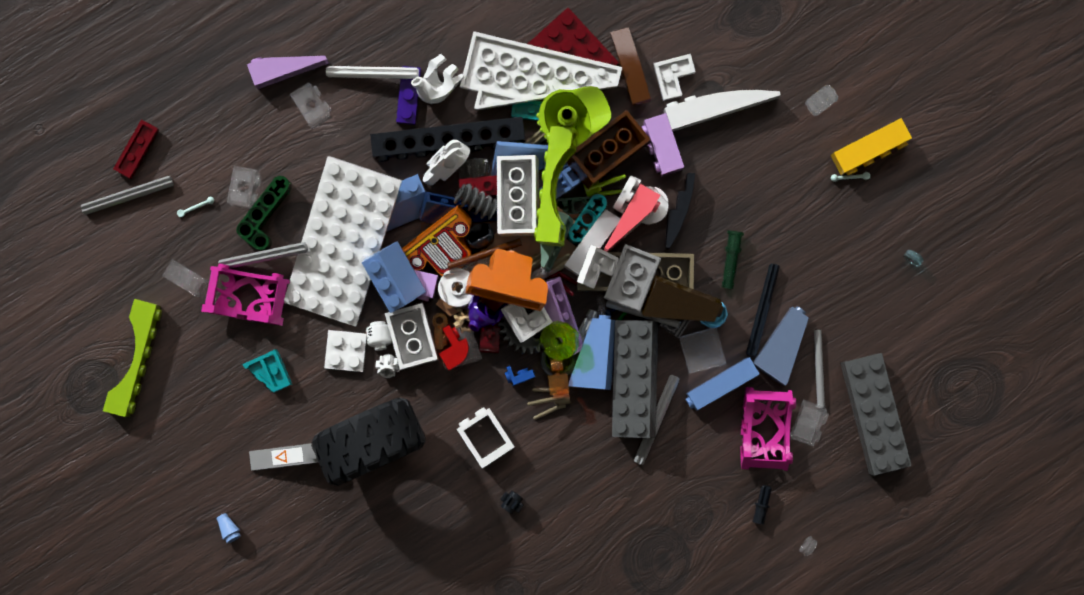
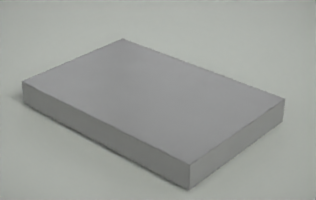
[604,244,661,312]

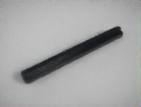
[746,263,780,356]

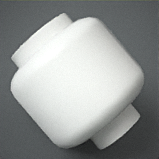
[366,321,392,351]

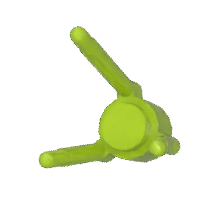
[583,175,626,197]

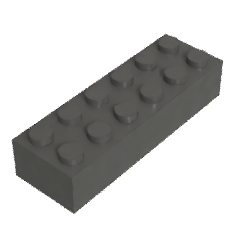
[612,320,658,438]
[840,353,911,475]

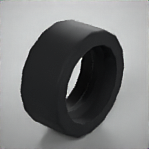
[541,342,577,379]

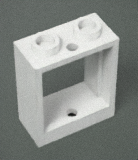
[457,407,515,468]

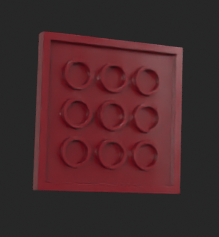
[527,8,619,66]

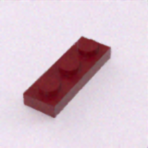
[113,119,159,179]

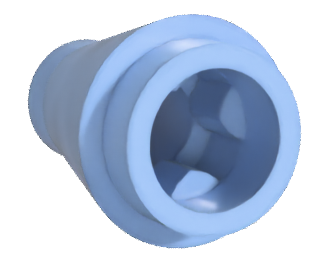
[216,513,241,544]

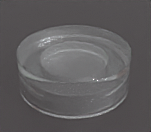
[799,536,817,556]

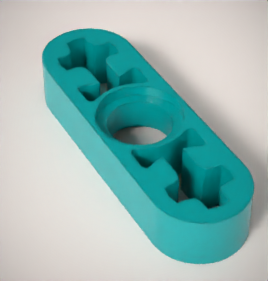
[567,194,607,244]

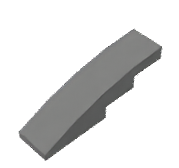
[564,209,620,277]

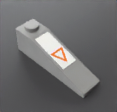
[249,443,318,471]

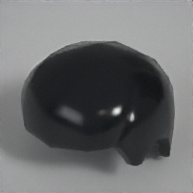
[465,223,494,250]

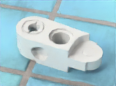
[423,140,470,186]

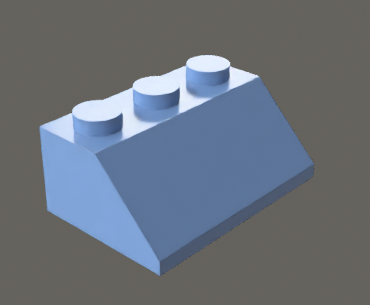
[386,174,425,232]
[361,241,426,313]

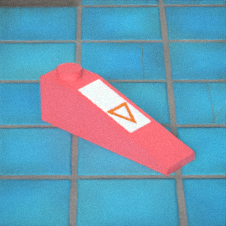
[604,184,660,252]

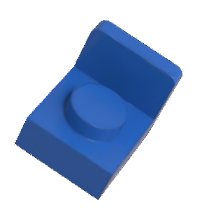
[505,366,535,386]

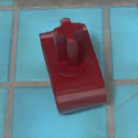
[480,320,501,353]

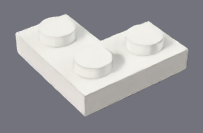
[653,54,695,101]
[577,245,619,289]
[501,304,552,343]

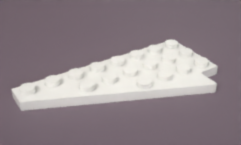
[460,32,622,110]

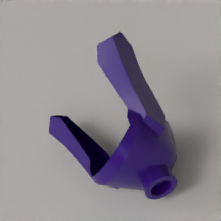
[468,295,508,331]

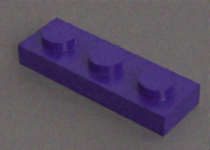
[396,66,421,125]

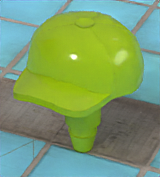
[536,86,611,147]

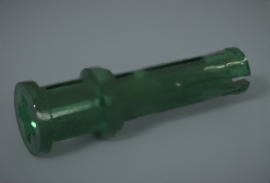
[721,230,744,289]

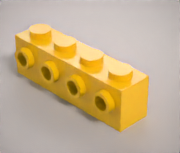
[830,118,912,176]

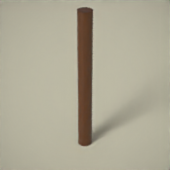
[447,238,522,271]

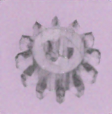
[805,85,839,116]

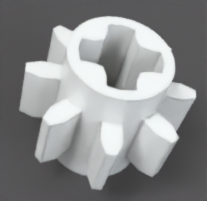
[375,354,400,378]

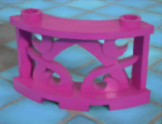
[201,264,290,326]
[740,387,796,471]

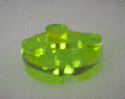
[540,321,579,360]

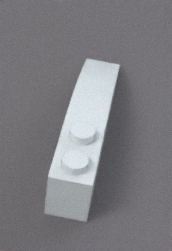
[663,90,781,132]

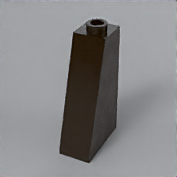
[641,275,723,322]

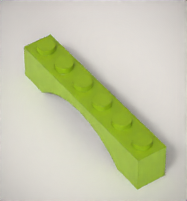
[534,126,579,247]
[103,299,162,417]

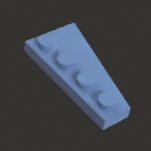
[491,141,569,176]

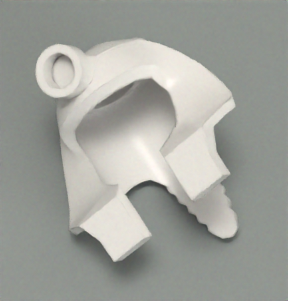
[411,54,463,104]

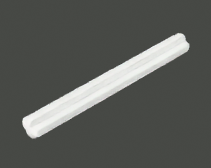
[326,66,419,79]

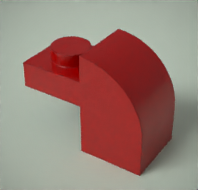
[439,325,469,371]

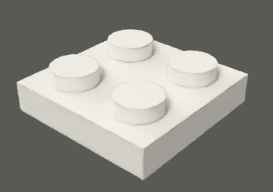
[324,330,367,372]

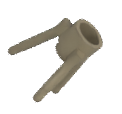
[527,387,570,420]

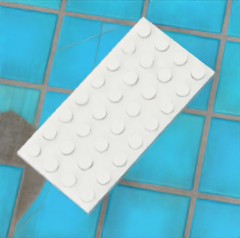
[284,156,402,327]

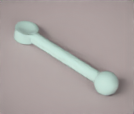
[831,172,870,182]
[177,197,214,217]

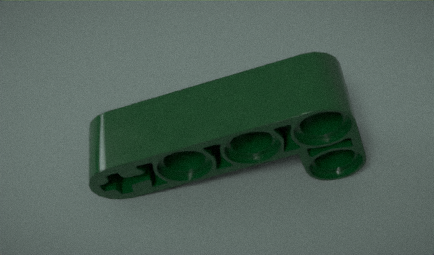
[236,176,292,251]

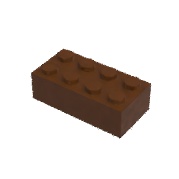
[567,110,651,189]

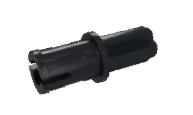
[752,485,772,525]

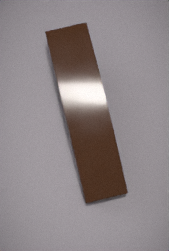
[610,27,651,106]

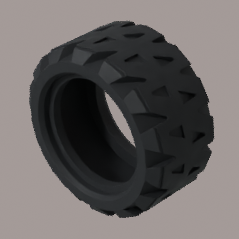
[311,398,426,486]

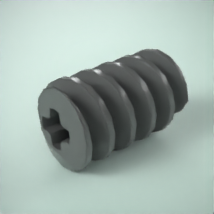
[454,183,497,221]

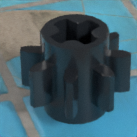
[500,490,524,514]

